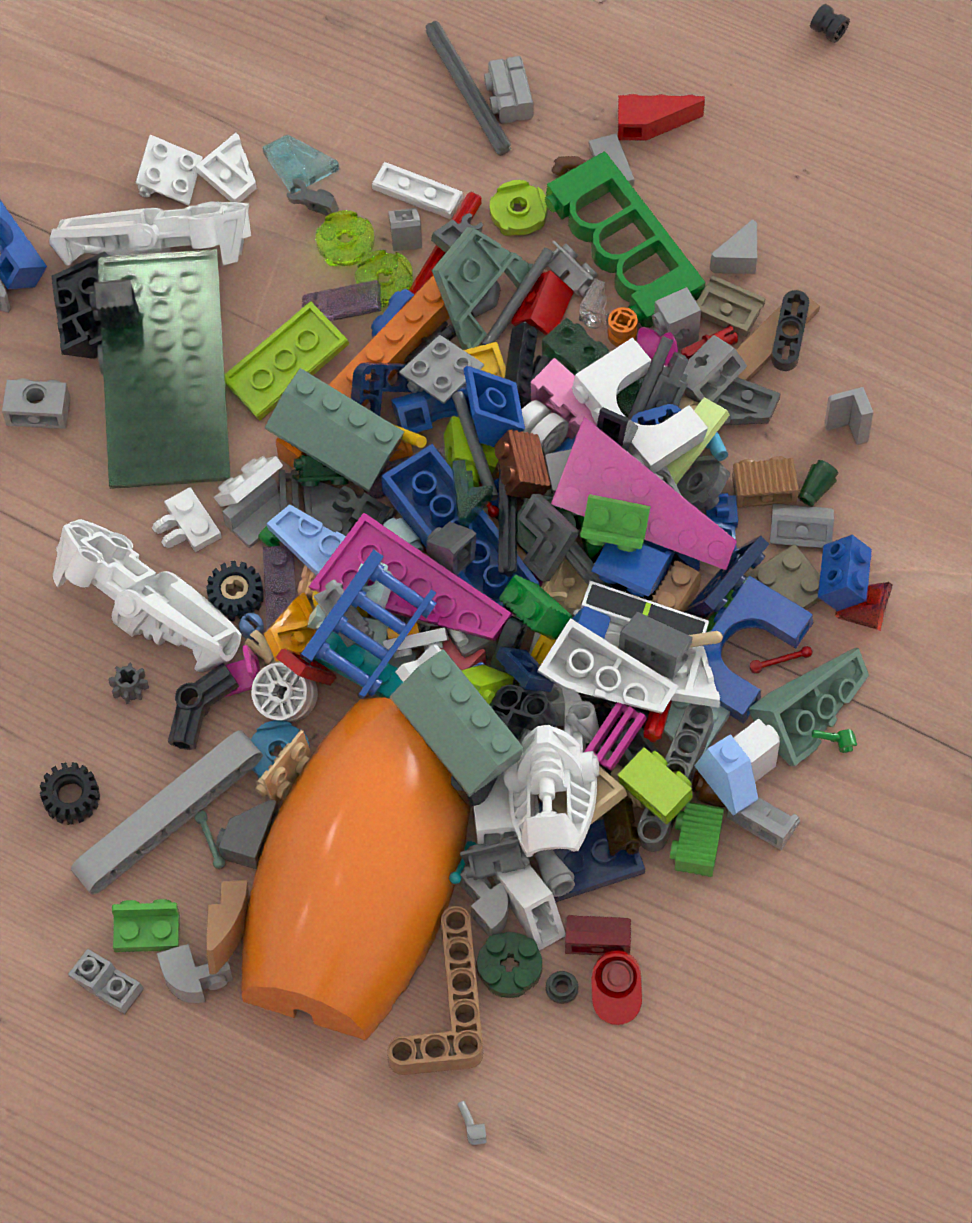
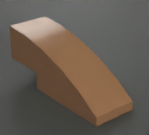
[206,880,250,974]

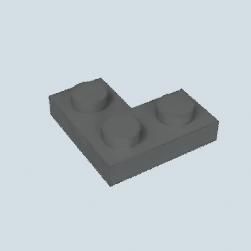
[518,494,579,581]

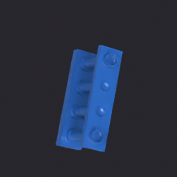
[300,549,437,699]

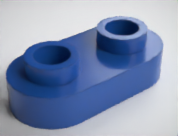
[371,289,414,338]

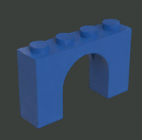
[704,576,813,724]

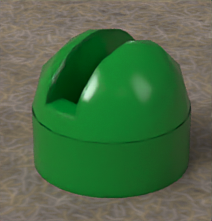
[258,526,281,548]

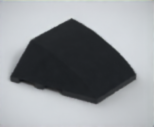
[51,251,169,359]

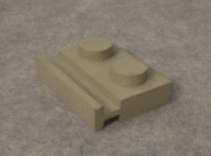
[696,275,765,337]

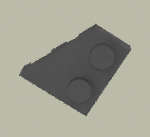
[713,377,781,425]

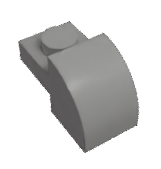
[460,871,509,936]

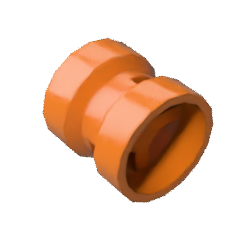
[607,307,638,347]

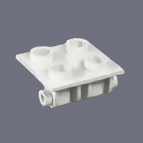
[135,135,203,206]

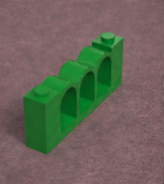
[545,151,706,328]

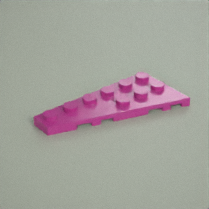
[551,417,737,570]
[308,513,513,641]

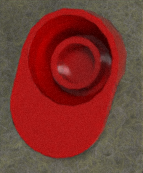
[591,950,642,1025]

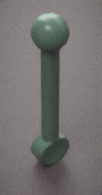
[194,810,225,869]

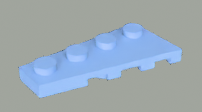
[267,504,346,576]

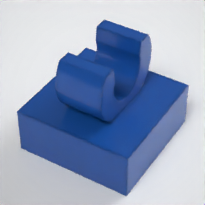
[705,493,738,528]

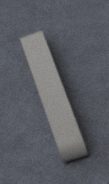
[71,730,263,895]

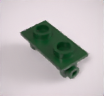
[292,455,349,486]

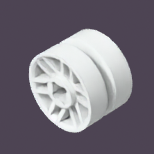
[522,400,569,457]
[251,663,318,722]

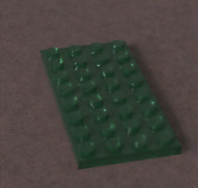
[98,249,231,489]

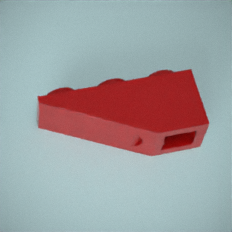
[618,94,705,141]

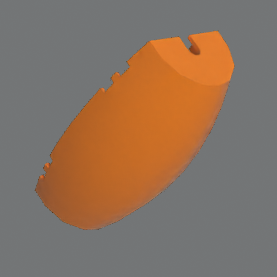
[242,698,470,1040]

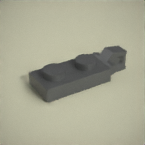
[638,352,689,426]

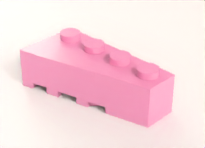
[531,358,597,439]

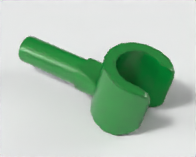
[812,729,857,753]

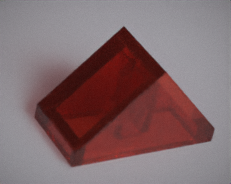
[834,582,893,631]

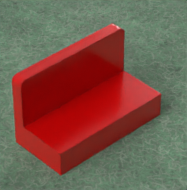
[511,270,573,338]

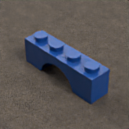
[0,200,47,289]

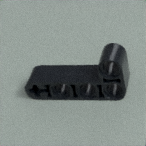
[451,685,559,806]

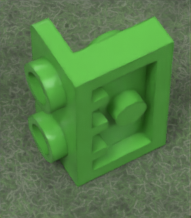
[580,494,651,552]
[112,899,180,952]

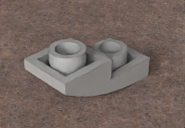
[68,949,144,1014]

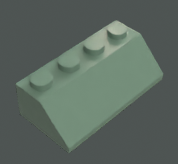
[265,368,404,492]
[390,649,524,797]

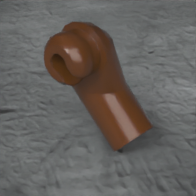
[552,156,586,176]

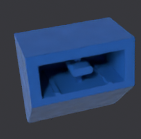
[591,539,676,597]

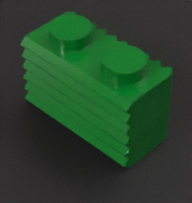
[500,575,572,640]

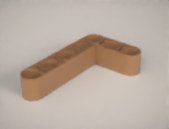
[387,906,483,1075]

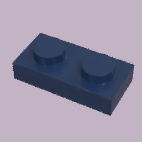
[496,647,554,692]

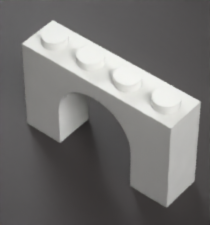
[572,338,708,473]

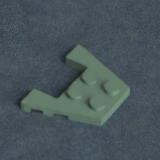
[432,227,533,350]

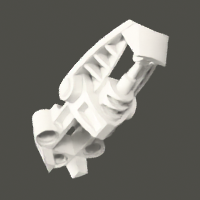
[49,201,251,274]
[53,519,242,673]
[503,683,599,857]

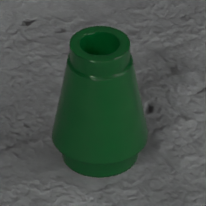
[798,460,838,507]

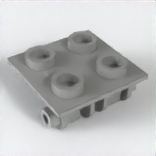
[399,335,484,403]

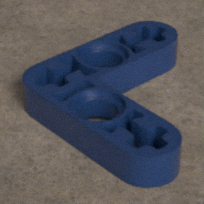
[351,362,419,416]

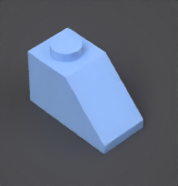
[694,734,758,816]

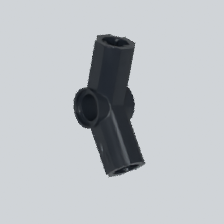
[168,663,239,750]

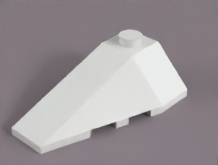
[537,618,679,714]

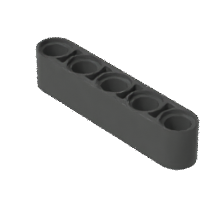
[637,704,714,852]

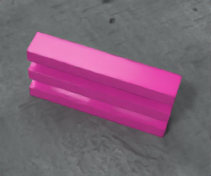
[584,702,647,771]

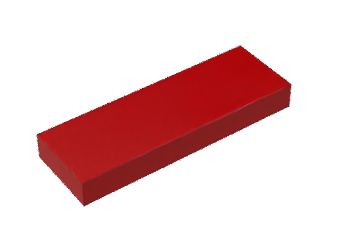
[275,648,337,686]

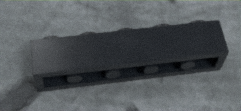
[504,321,538,404]

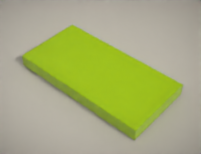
[221,301,350,421]

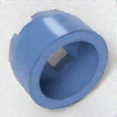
[239,613,264,640]

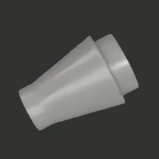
[535,849,575,897]

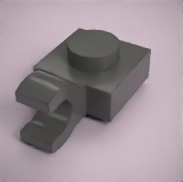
[286,179,339,219]

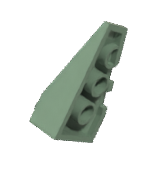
[748,648,869,766]

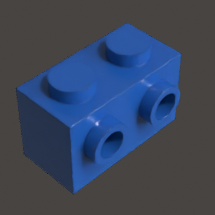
[818,534,872,611]

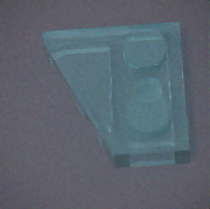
[263,134,340,194]

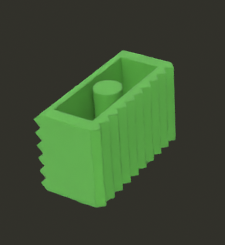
[670,802,724,877]

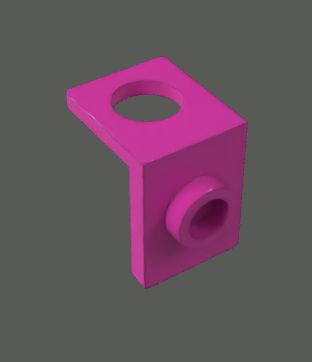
[225,645,261,697]

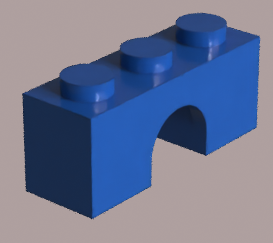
[391,384,472,433]

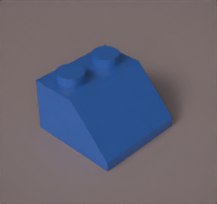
[463,365,525,447]

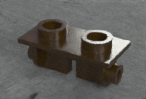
[603,795,641,856]

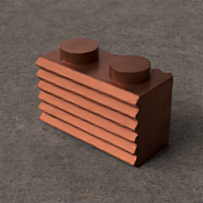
[495,430,551,499]

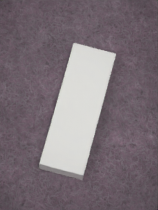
[372,162,463,220]

